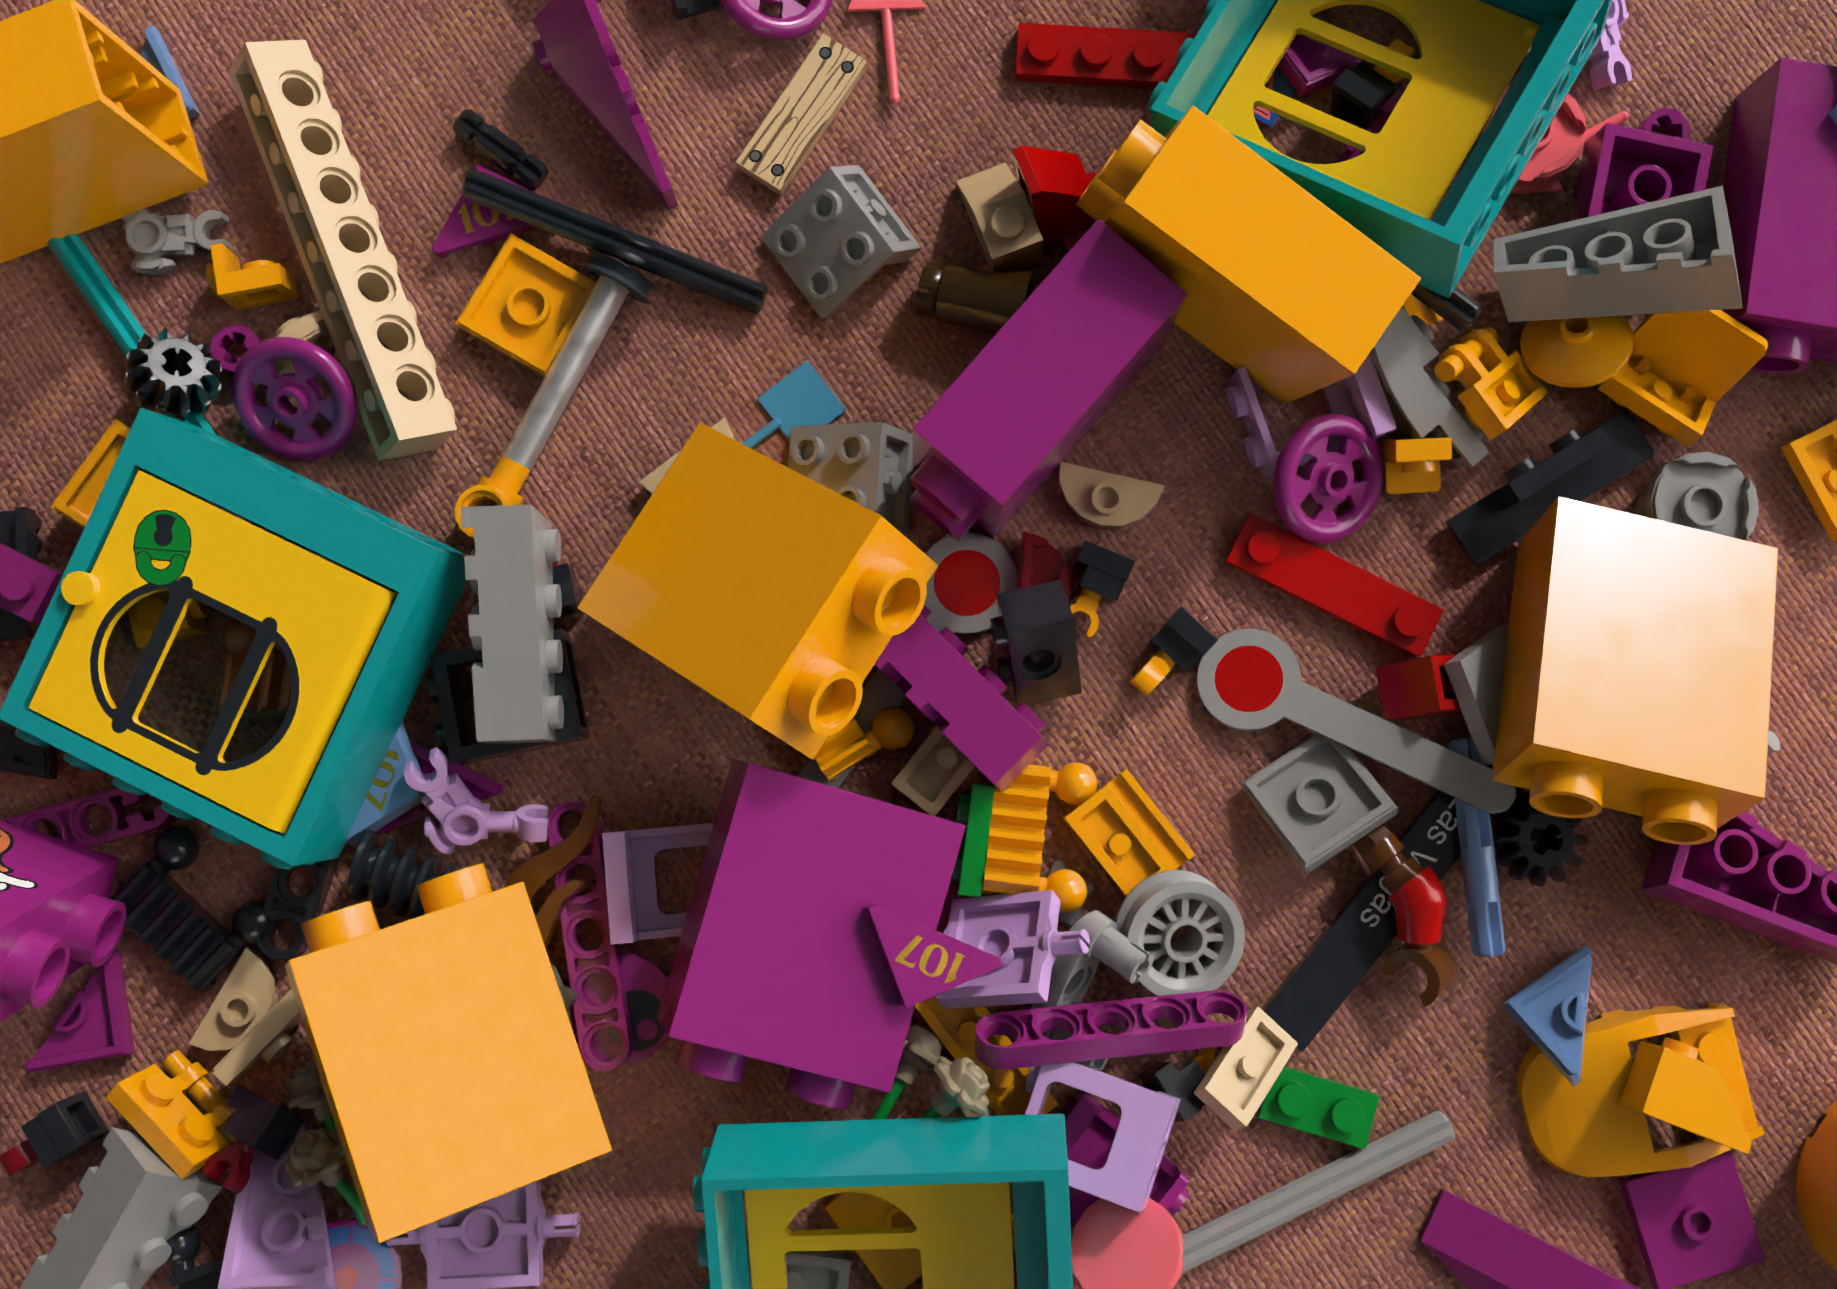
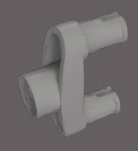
[1031,910,1154,1071]

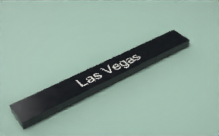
[1261,764,1516,1052]

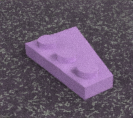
[218,1117,336,1289]

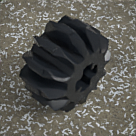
[124,327,222,421]
[1492,797,1589,886]

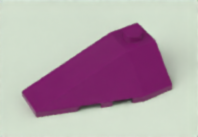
[532,0,679,209]
[1418,1188,1642,1289]

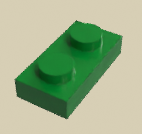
[950,784,995,897]
[1255,1066,1380,1149]

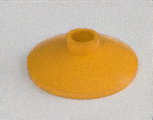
[1520,315,1633,388]

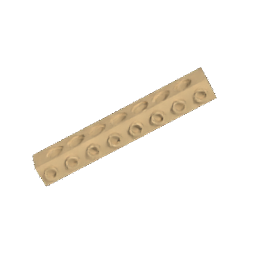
[228,40,457,461]

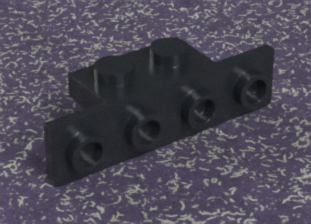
[1445,409,1654,565]

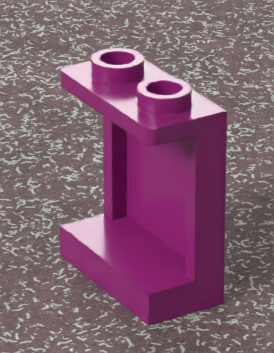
[1058,1089,1190,1227]

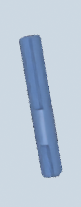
[1449,737,1505,957]

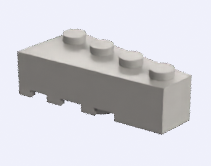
[1493,186,1743,322]
[461,505,564,744]
[20,1127,223,1289]

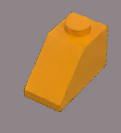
[1619,1037,1752,1154]

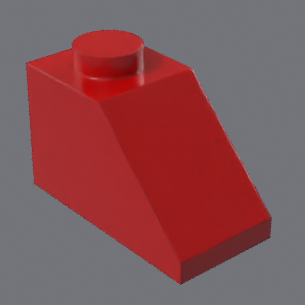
[1012,146,1096,246]
[1376,654,1461,721]

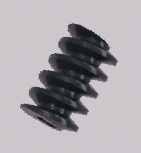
[348,830,458,919]

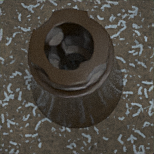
[915,263,1034,336]

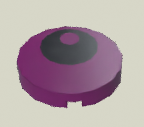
[571,953,669,1064]

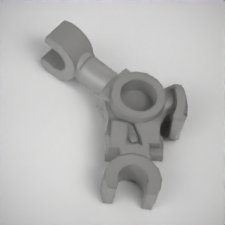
[121,209,232,275]

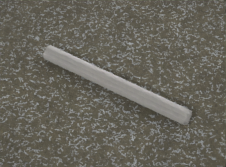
[1182,1111,1455,1274]

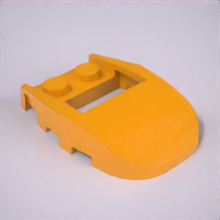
[1517,1002,1764,1178]

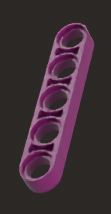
[547,801,634,1071]
[975,990,1247,1069]

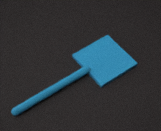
[742,360,846,449]

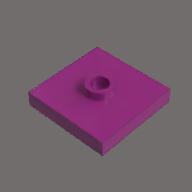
[1619,1151,1765,1289]

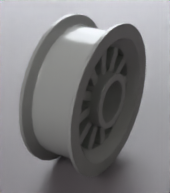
[1115,870,1245,996]

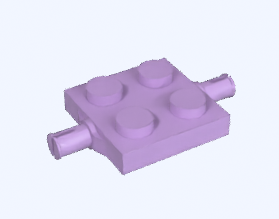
[936,890,1090,1009]
[386,1179,580,1289]

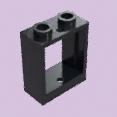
[426,628,590,765]

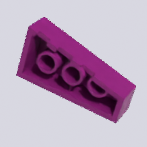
[875,605,1049,791]
[1641,811,1837,964]

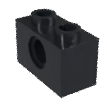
[990,580,1082,706]

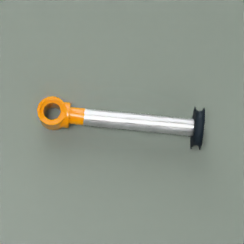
[454,248,658,538]

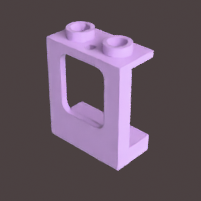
[1226,353,1397,479]
[602,823,714,945]
[1017,1062,1181,1213]

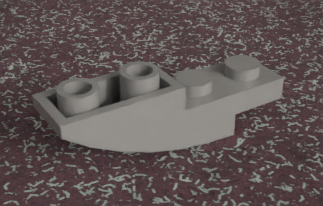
[1370,307,1490,467]

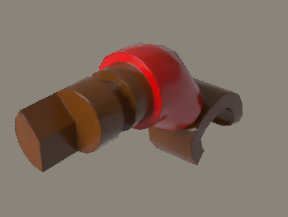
[1352,824,1455,1007]

